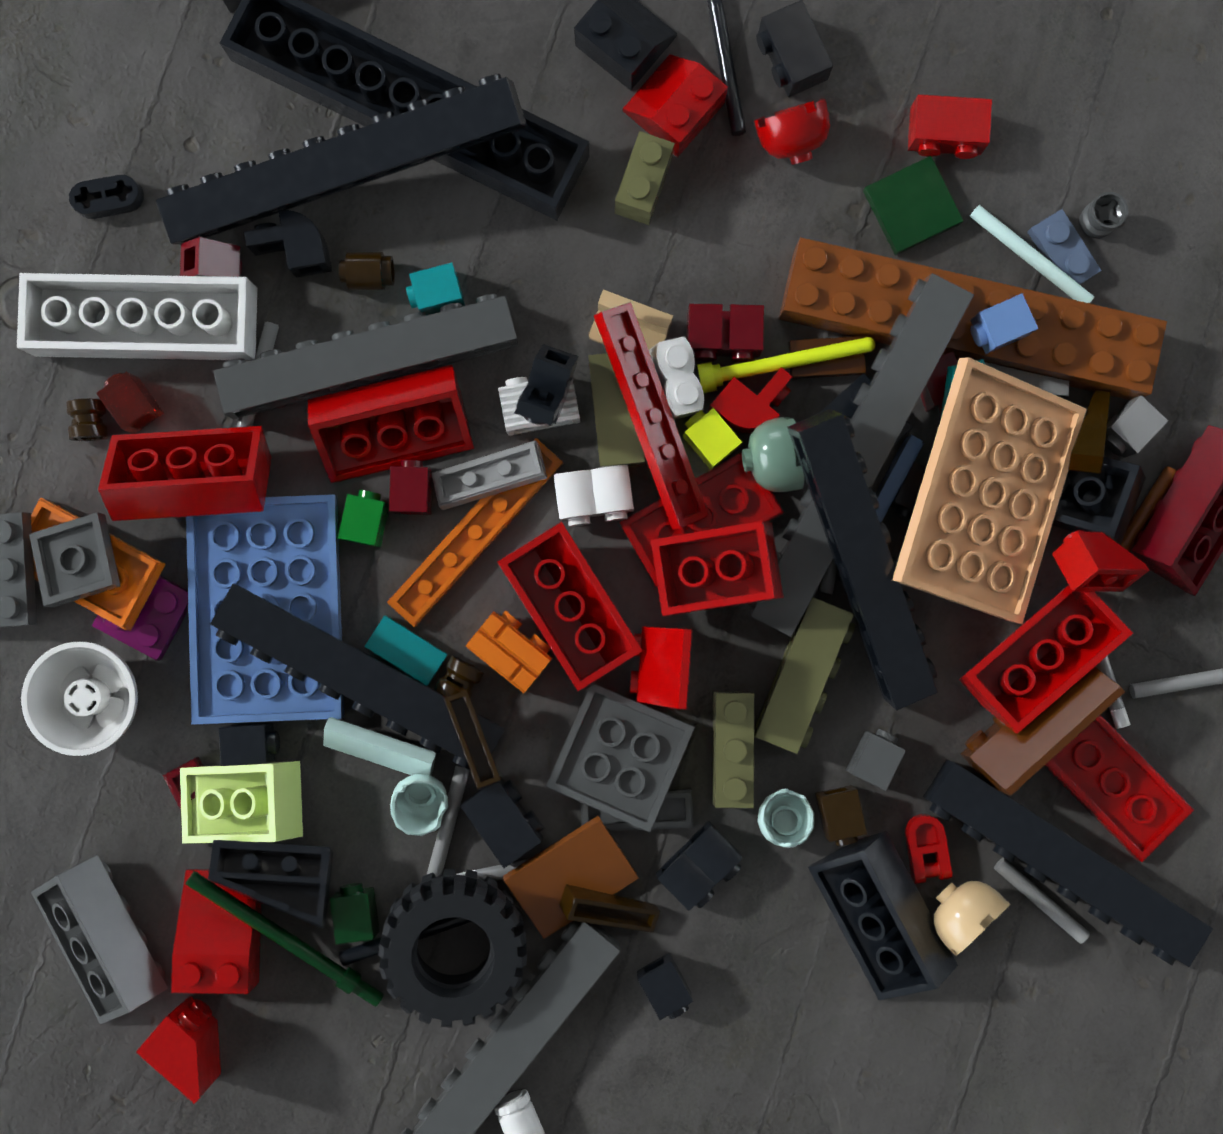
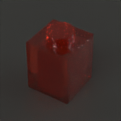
[96,371,164,434]

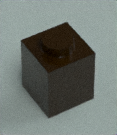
[815,785,867,846]

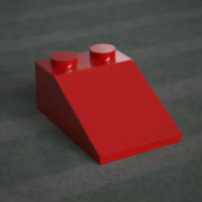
[630,626,692,710]
[171,869,261,994]

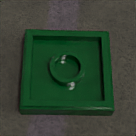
[863,156,963,256]

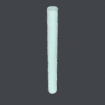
[970,205,1095,303]

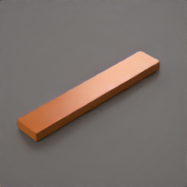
[387,438,564,627]

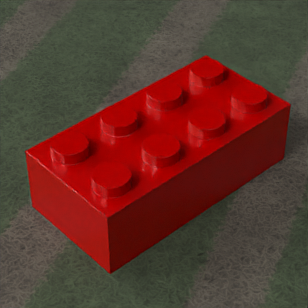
[98,426,272,521]

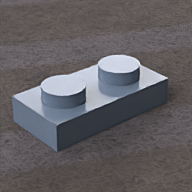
[1027,209,1102,284]

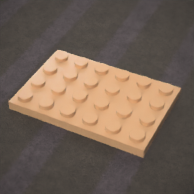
[892,357,1087,624]

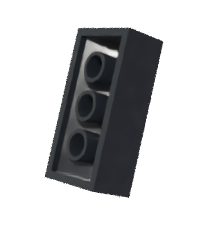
[808,831,958,1001]

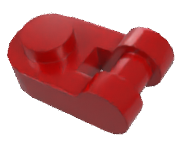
[905,814,952,884]

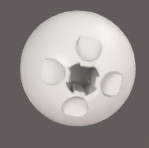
[21,642,138,756]

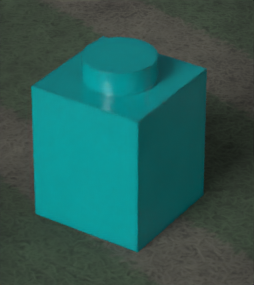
[406,262,465,316]

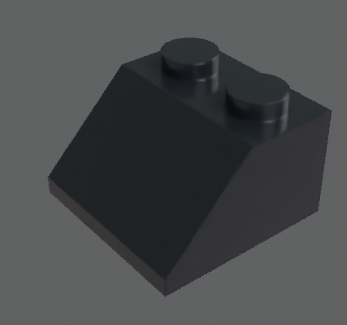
[574,0,677,91]

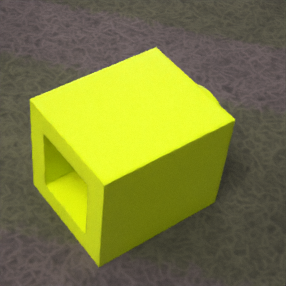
[683,408,742,470]

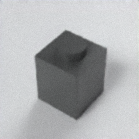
[846,728,906,791]

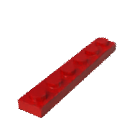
[593,302,709,530]

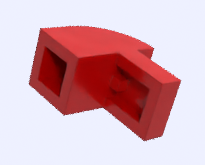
[708,367,792,433]

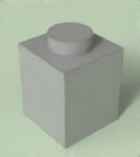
[1105,395,1168,458]

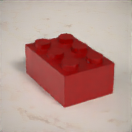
[651,521,784,616]

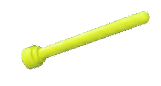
[697,337,876,393]

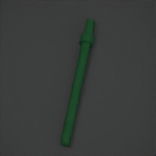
[185,871,384,1007]

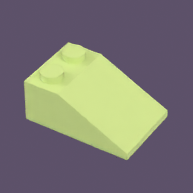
[180,761,303,843]

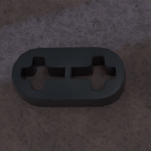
[69,175,144,219]

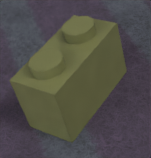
[615,131,675,225]

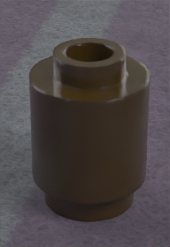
[339,252,395,290]

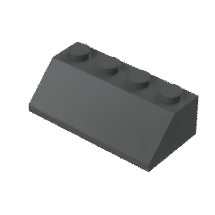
[31,854,168,1024]

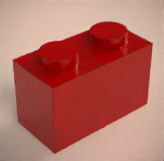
[908,94,992,159]

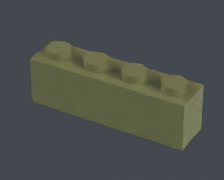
[754,597,855,754]

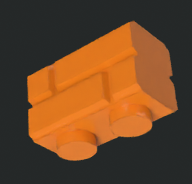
[465,610,553,693]

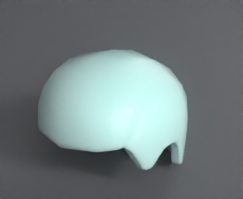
[390,774,448,836]
[757,789,815,848]

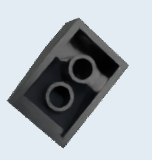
[1052,457,1146,545]

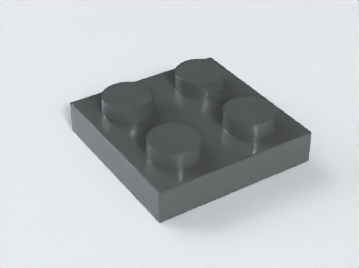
[29,512,120,608]

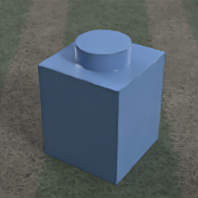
[970,293,1038,354]

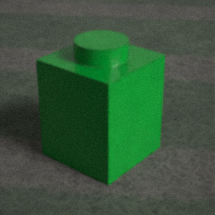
[338,490,389,548]

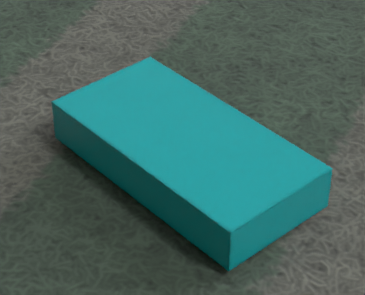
[364,615,449,686]

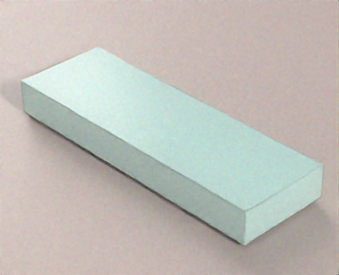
[323,717,436,775]

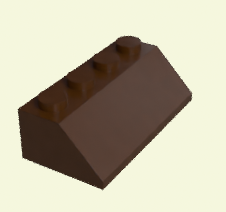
[961,667,1125,796]

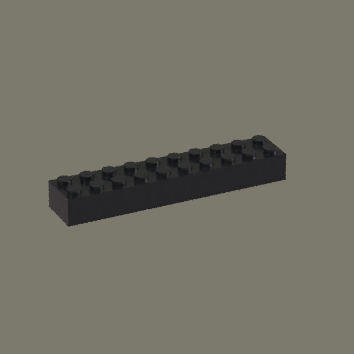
[220,0,590,221]

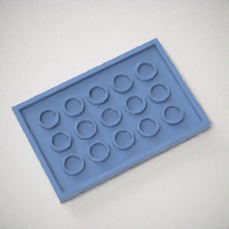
[186,494,344,725]

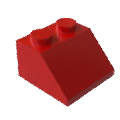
[622,54,728,158]
[136,996,221,1104]

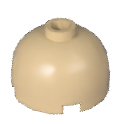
[934,881,1010,956]

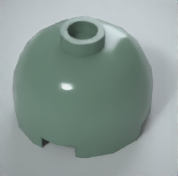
[742,417,804,492]

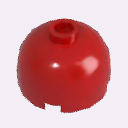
[754,98,830,165]

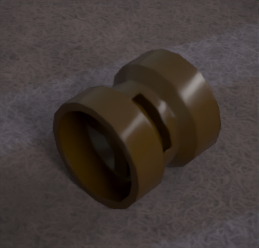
[66,398,108,441]
[434,656,484,699]

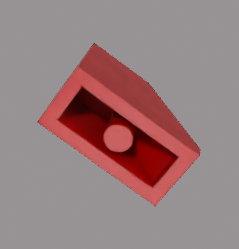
[1052,530,1149,592]

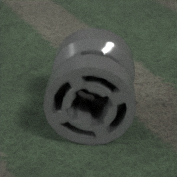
[1079,192,1128,238]

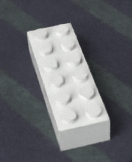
[17,273,258,361]

